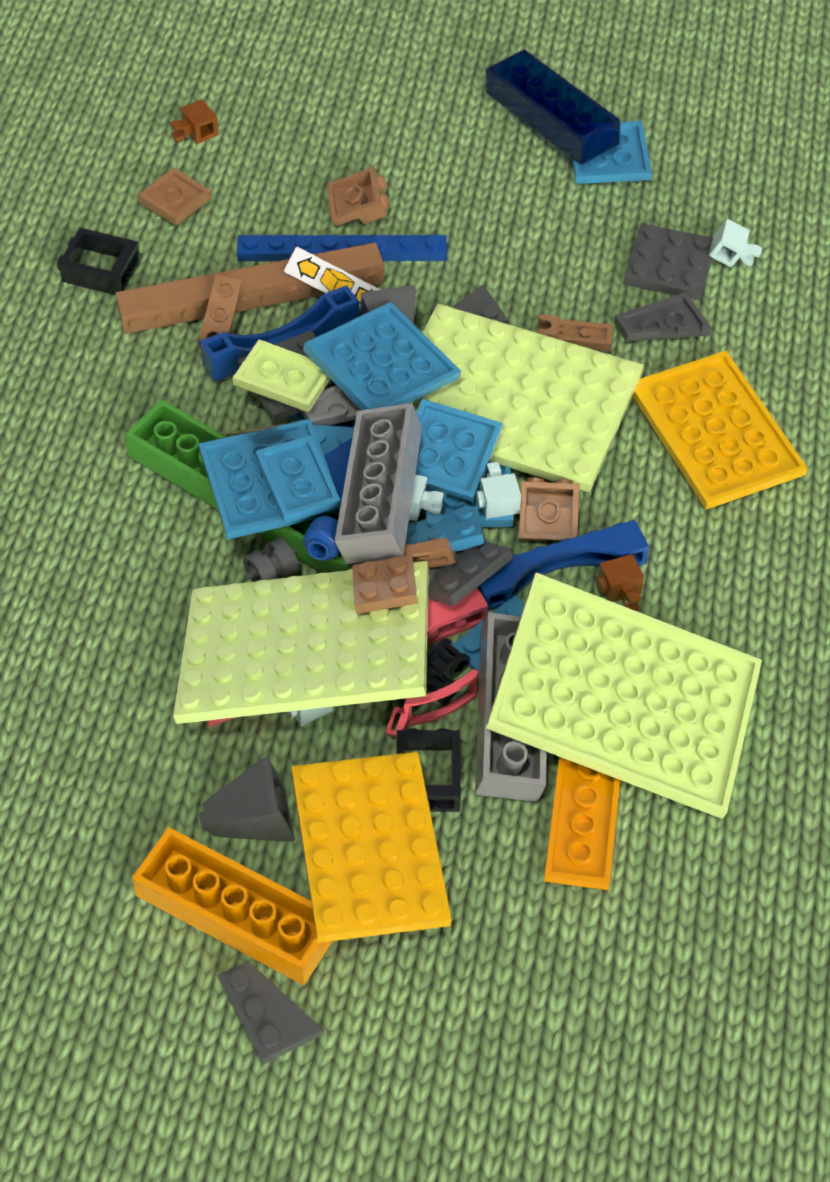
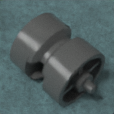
[243,537,299,582]

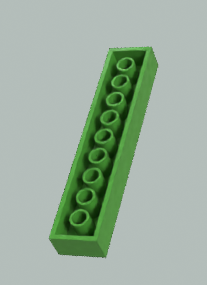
[125,399,363,573]

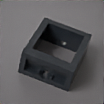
[57,227,141,295]
[397,728,461,812]

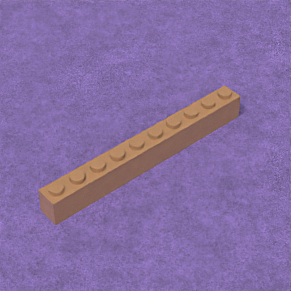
[115,243,384,334]

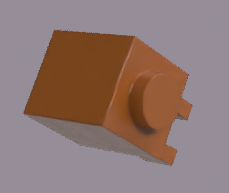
[170,99,219,144]
[595,554,644,611]

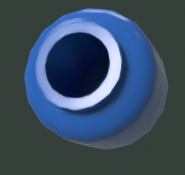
[303,516,340,561]

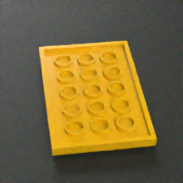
[632,350,808,510]
[291,752,452,943]

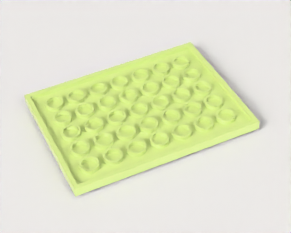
[412,304,644,493]
[173,561,429,724]
[485,573,762,819]

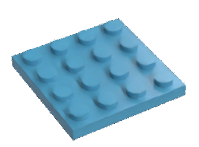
[303,302,461,410]
[199,418,340,540]

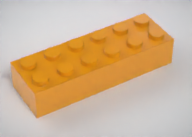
[132,827,333,986]

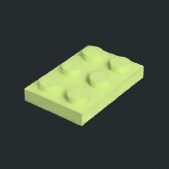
[233,340,330,413]

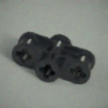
[397,637,470,713]

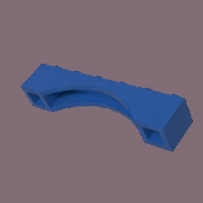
[199,285,360,382]
[478,520,649,611]

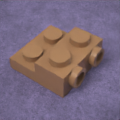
[327,166,390,227]
[519,478,579,542]

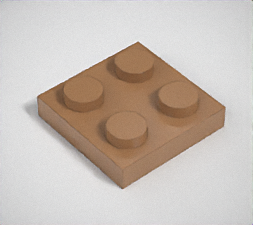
[138,168,212,226]
[352,555,417,614]

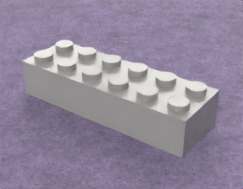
[335,403,422,564]
[475,612,546,802]

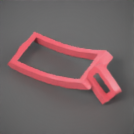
[386,669,479,740]

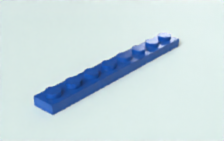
[237,235,447,261]

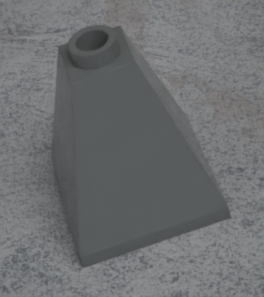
[360,285,416,323]
[199,757,295,842]

